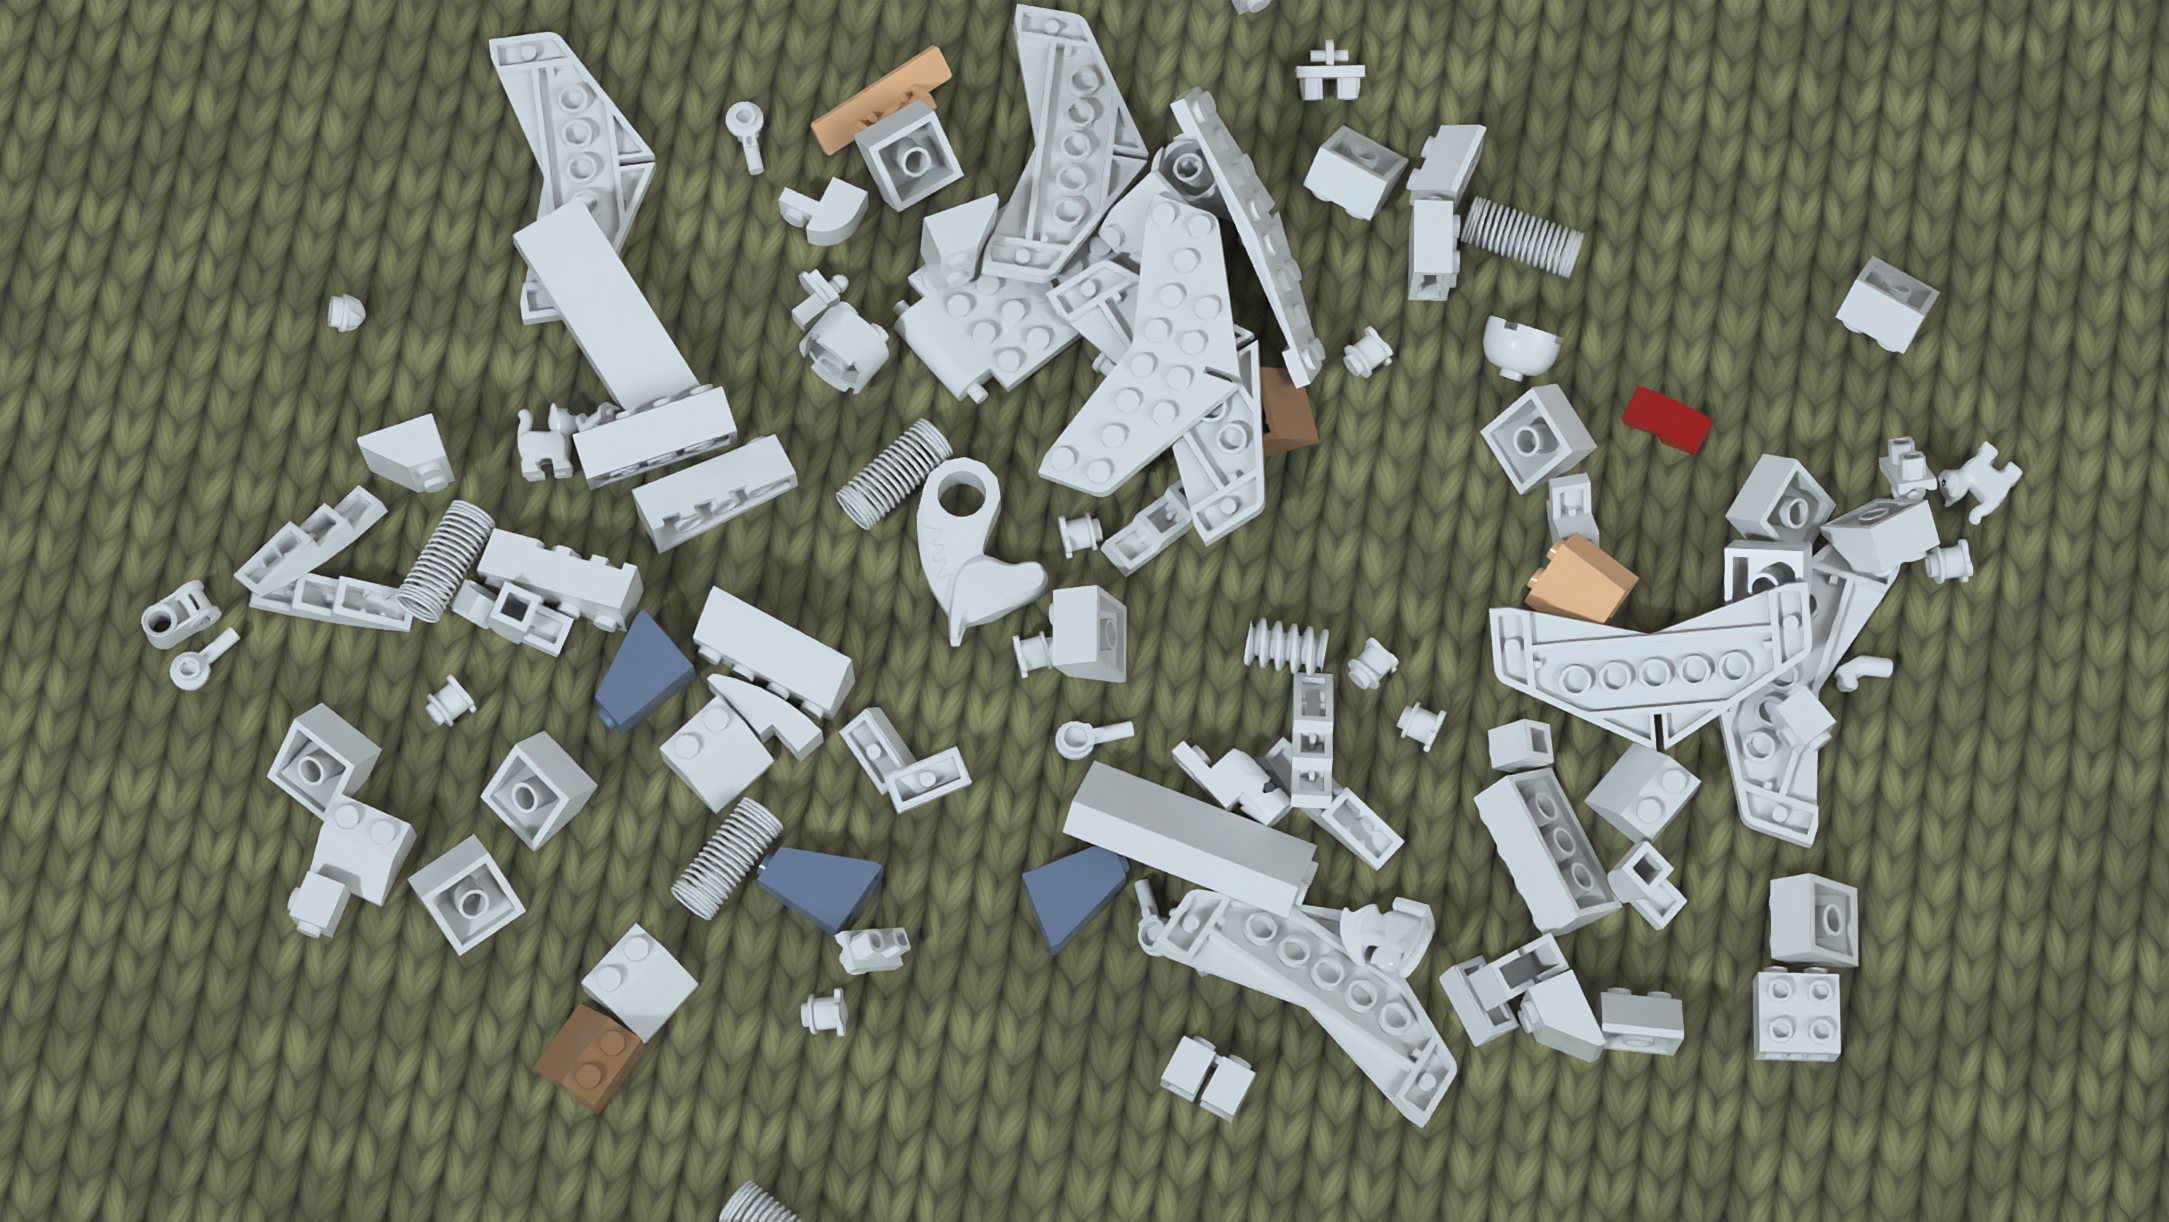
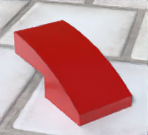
[1621,386,1713,455]

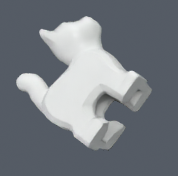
[517,403,579,481]
[1938,441,2023,525]

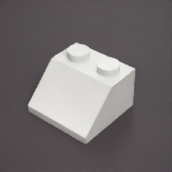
[1303,125,1409,221]
[1406,125,1487,215]
[1097,169,1190,276]
[920,193,999,290]
[1836,256,1940,354]
[1480,384,1597,495]
[357,413,456,493]
[1725,454,1837,545]
[1820,498,1940,576]
[1725,540,1812,606]
[1048,585,1127,683]
[659,695,775,815]
[267,703,382,821]
[480,731,598,852]
[1584,742,1701,845]
[310,793,417,907]
[407,834,526,956]
[1769,873,1858,967]
[581,923,699,1045]
[1518,969,1606,1062]
[1595,988,1684,1056]

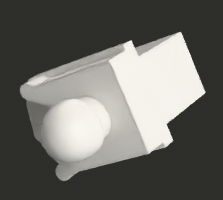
[792,269,849,333]
[449,579,498,629]

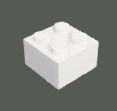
[853,99,964,213]

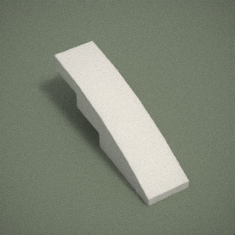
[1100,479,1194,577]
[234,485,388,598]
[249,573,416,632]
[1291,672,1334,809]
[1264,737,1405,871]

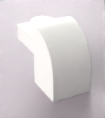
[778,177,869,246]
[1546,473,1599,548]
[487,581,574,657]
[1607,840,1687,930]

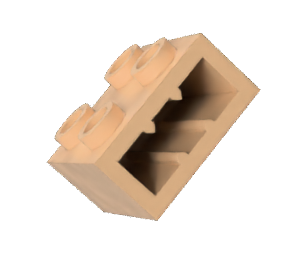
[1524,531,1639,625]

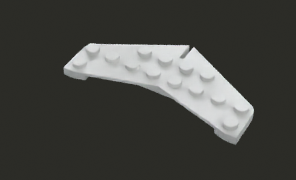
[981,4,1149,283]
[489,32,657,325]
[1170,86,1325,389]
[1038,194,1242,497]
[1046,260,1266,547]
[1718,542,1901,849]
[1489,581,1812,751]
[1152,889,1457,1128]

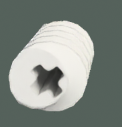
[1244,618,1329,677]

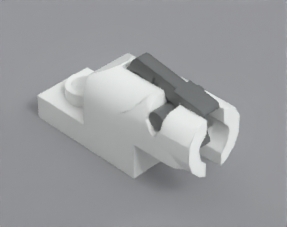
[1172,741,1292,828]

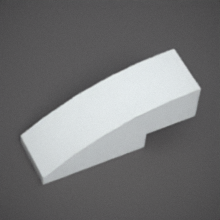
[707,673,824,762]

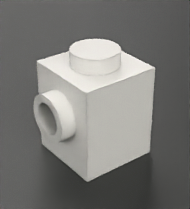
[1769,685,1836,755]
[1488,719,1554,774]
[288,871,351,938]

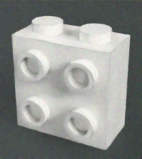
[1408,196,1460,301]
[1753,966,1841,1062]

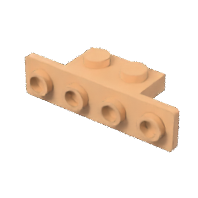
[811,45,952,155]

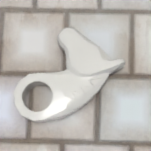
[917,457,1048,647]

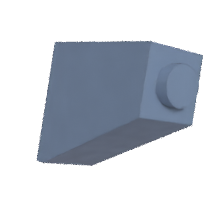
[595,609,696,736]
[1022,845,1130,956]
[757,847,884,938]

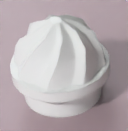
[328,293,365,332]

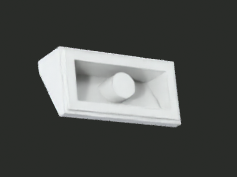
[839,707,917,795]
[883,746,972,815]
[1439,955,1520,1047]

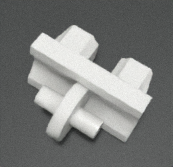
[1294,39,1365,101]
[1879,437,1937,500]
[835,927,911,975]

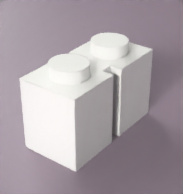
[1468,932,1569,1012]
[1160,1036,1256,1123]

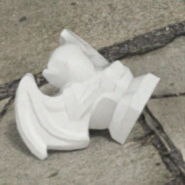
[1340,897,1435,979]

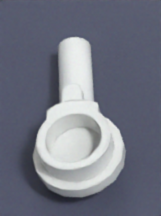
[726,102,764,175]
[170,627,240,691]
[1055,721,1134,760]
[1134,879,1169,957]

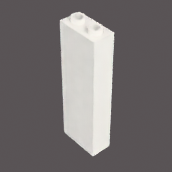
[513,196,701,413]
[1063,760,1319,919]

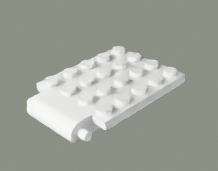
[893,203,1134,404]

